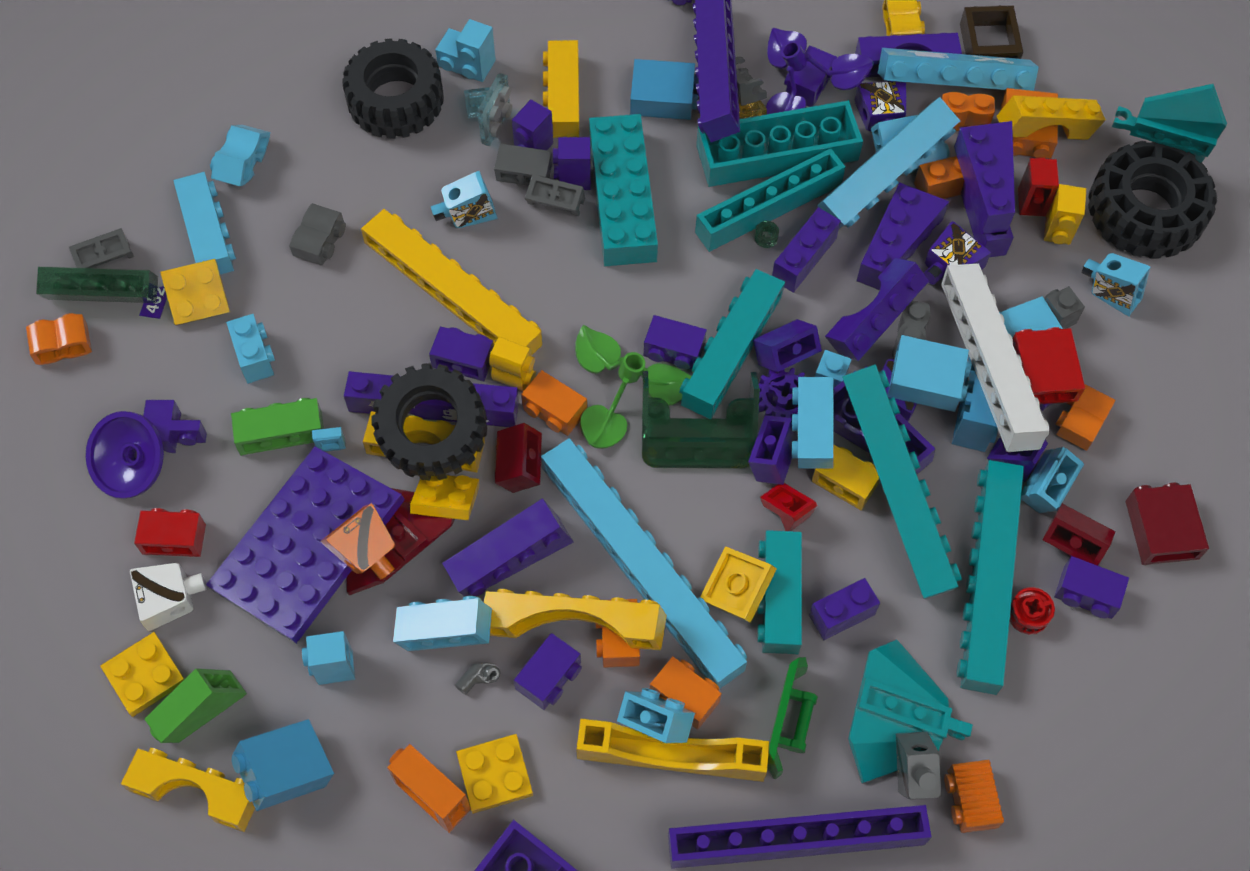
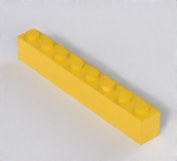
[361,209,542,355]

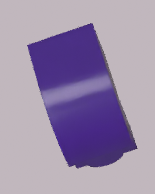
[143,400,207,453]

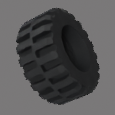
[342,38,444,139]
[371,363,488,481]

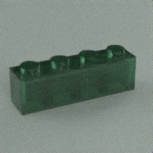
[36,267,158,303]

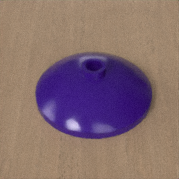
[86,411,164,498]

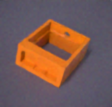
[387,744,471,833]

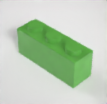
[231,398,324,456]

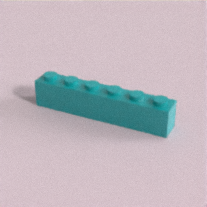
[695,148,846,252]
[679,269,785,419]

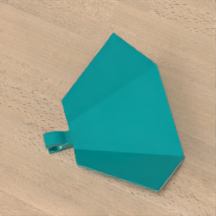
[1112,83,1227,163]
[848,640,973,783]

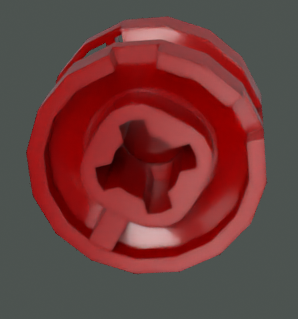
[1009,587,1055,635]

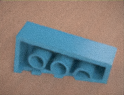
[952,357,998,452]

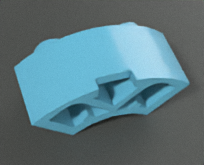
[210,125,271,186]

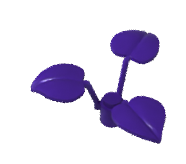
[765,28,874,115]

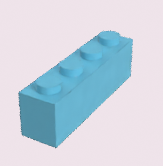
[173,172,236,275]

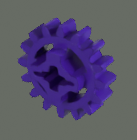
[754,368,805,418]

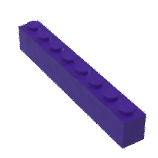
[693,0,740,142]
[668,805,932,869]

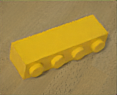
[543,40,579,138]

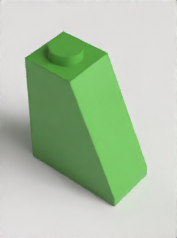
[145,668,247,743]

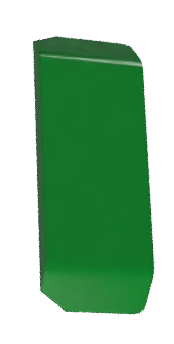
[767,657,818,779]

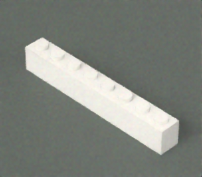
[941,263,1049,452]

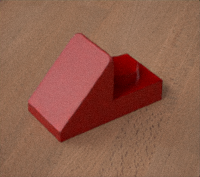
[760,483,817,531]

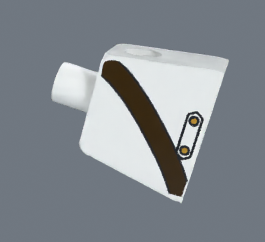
[130,563,207,631]

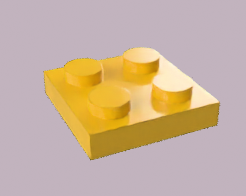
[160,259,230,325]
[410,475,479,520]
[700,546,777,623]
[100,632,184,717]
[456,734,533,814]

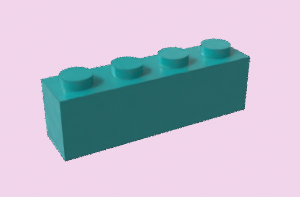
[757,530,802,655]

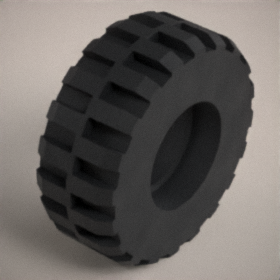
[1088,141,1217,259]

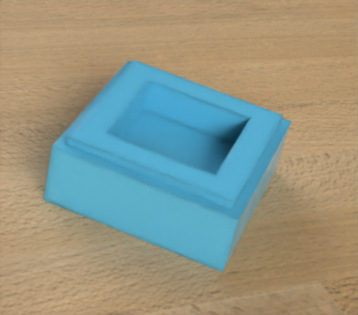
[312,427,346,451]

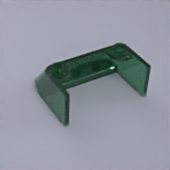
[642,371,760,469]

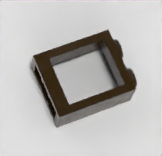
[960,5,1023,59]

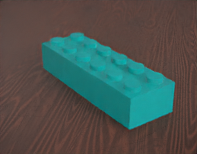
[696,100,863,187]
[589,114,658,267]

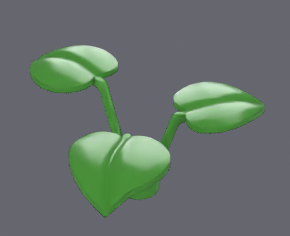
[575,325,691,449]

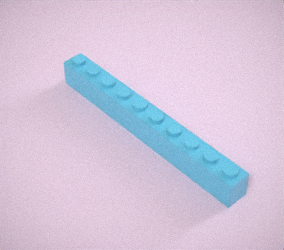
[541,438,747,689]

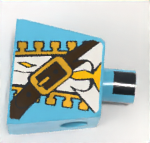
[431,171,498,228]
[1082,253,1151,316]

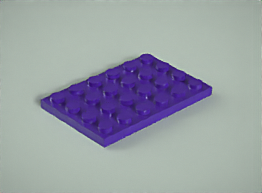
[206,446,405,644]

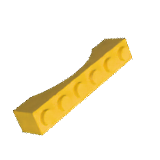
[484,589,667,650]
[576,719,769,782]

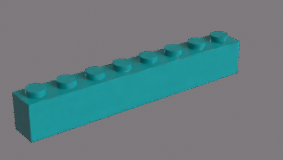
[842,364,962,599]
[957,460,1024,695]

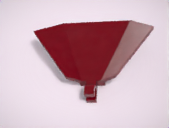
[347,488,455,595]

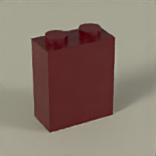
[1125,482,1209,565]

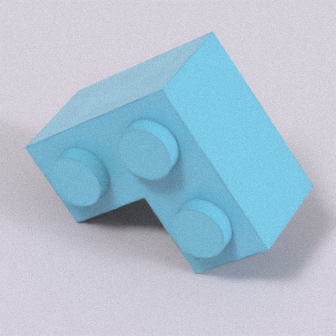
[435,19,496,82]

